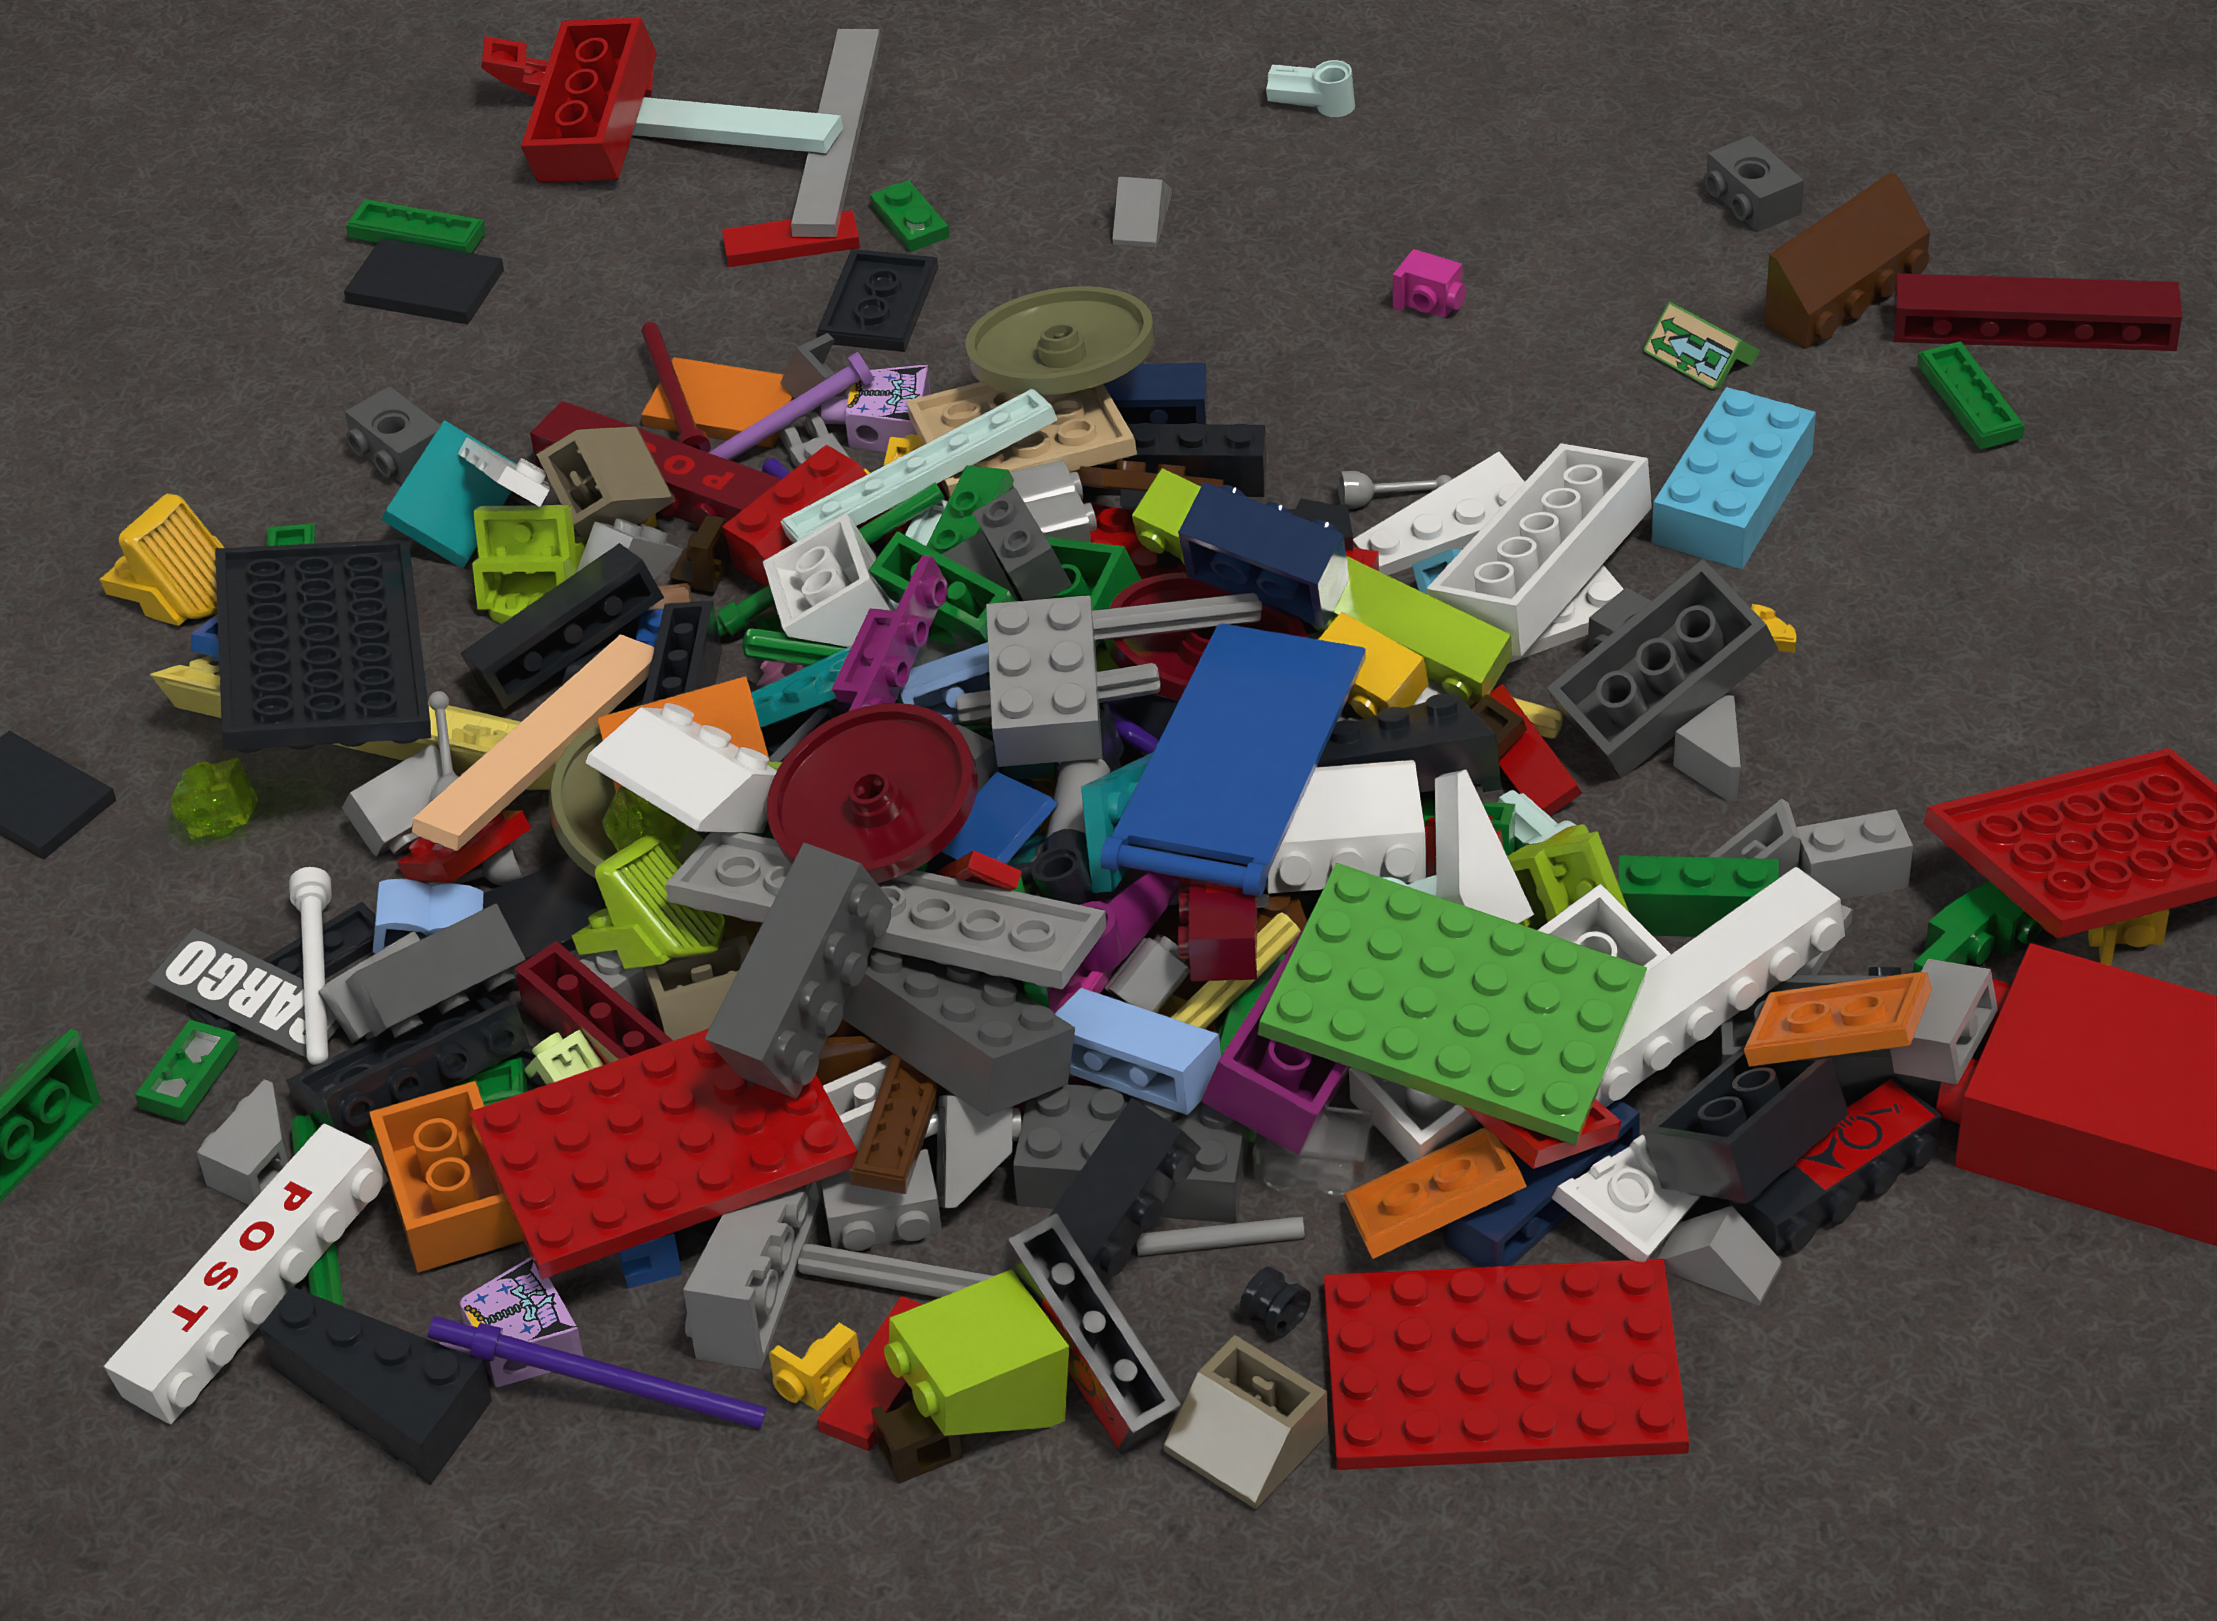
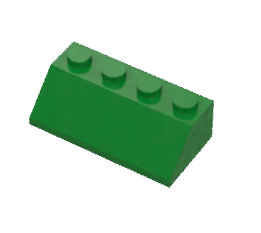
[0,1029,101,1203]

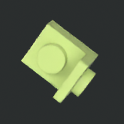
[524,1029,604,1085]

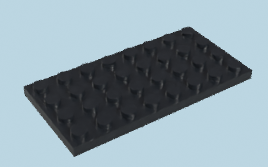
[215,539,431,753]

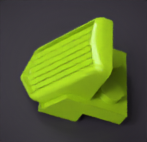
[472,505,586,624]
[1507,824,1629,930]
[572,835,727,969]

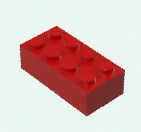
[521,17,657,182]

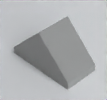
[1113,177,1172,248]
[1673,696,1741,801]
[1709,799,1801,878]
[1657,1206,1782,1306]

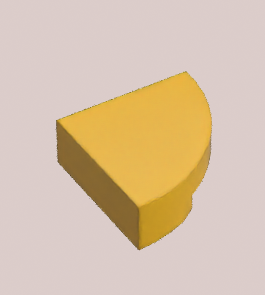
[1751,604,1796,653]

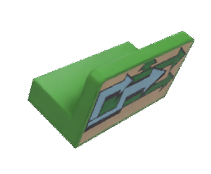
[1644,302,1760,390]

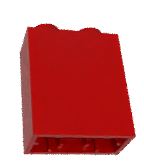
[1936,943,2217,1246]

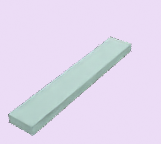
[632,97,844,153]
[780,389,1057,543]

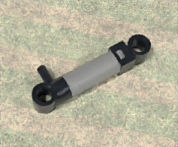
[1009,702,1124,905]

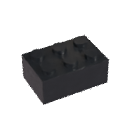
[1643,1045,1849,1203]

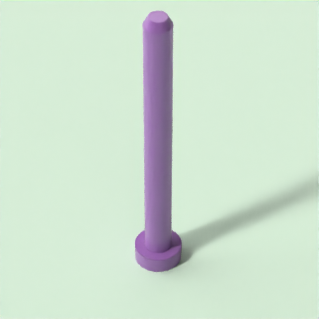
[708,352,875,461]

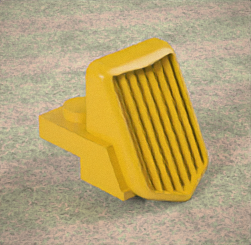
[99,493,224,626]

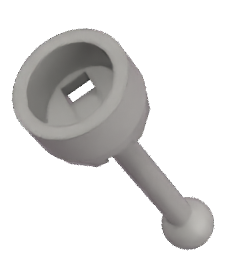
[1338,471,1452,509]
[429,691,460,801]
[426,843,522,887]

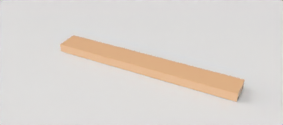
[412,634,655,851]

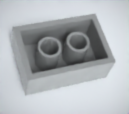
[986,595,1103,767]

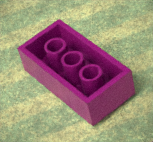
[1201,921,1351,1155]

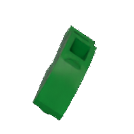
[1913,881,2043,973]

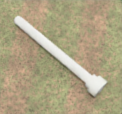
[289,867,332,1066]

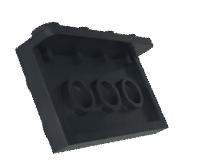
[286,988,530,1136]

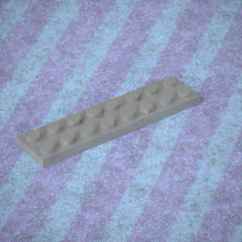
[666,832,1106,989]

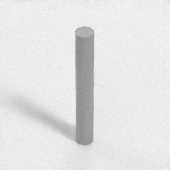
[1136,1216,1305,1256]

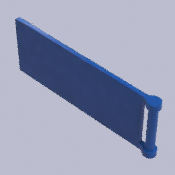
[1101,624,1366,897]

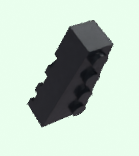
[1317,693,1502,793]
[260,1286,492,1485]

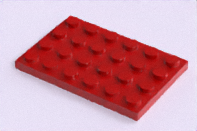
[1923,748,2217,938]
[469,1028,858,1279]
[1324,1258,1689,1470]

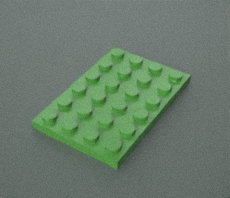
[1258,863,1647,1145]

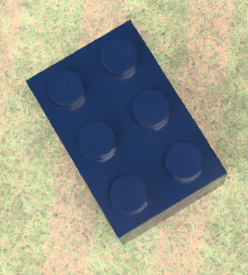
[1178,482,1349,629]

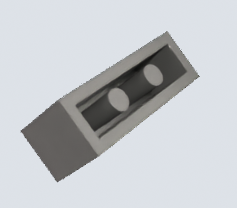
[346,903,526,1038]

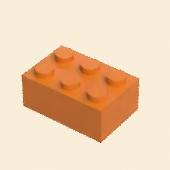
[369,1081,524,1273]

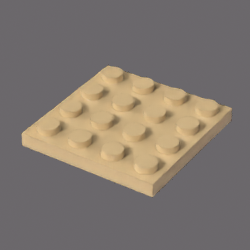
[906,382,1137,499]

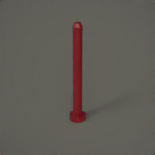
[641,321,711,452]

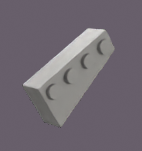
[683,1180,823,1370]

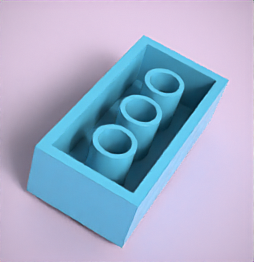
[1652,387,1816,570]

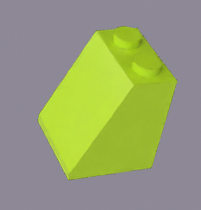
[884,1269,1069,1436]

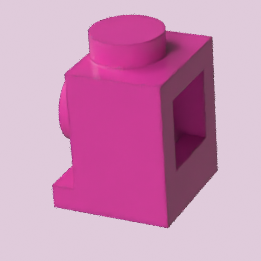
[1393,249,1466,318]

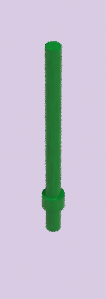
[716,482,945,637]

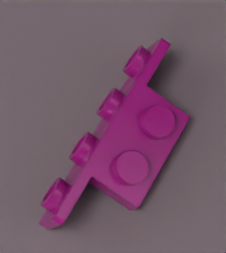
[832,556,948,711]

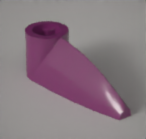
[1081,872,1181,972]

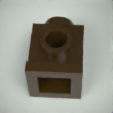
[871,1400,964,1484]

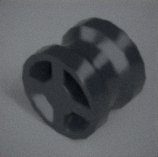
[1240,1266,1311,1338]

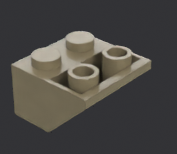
[536,426,675,542]
[643,935,750,1041]
[1164,1335,1328,1509]

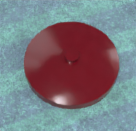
[1105,572,1308,701]
[767,703,978,883]

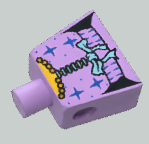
[821,365,931,452]
[439,1257,584,1387]

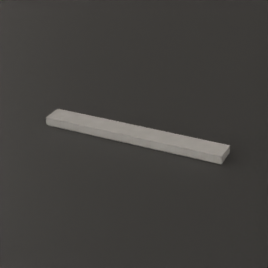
[791,29,881,237]

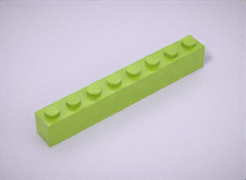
[1132,468,1512,702]

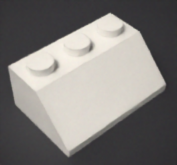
[763,513,895,647]
[585,703,777,833]
[1266,760,1426,894]

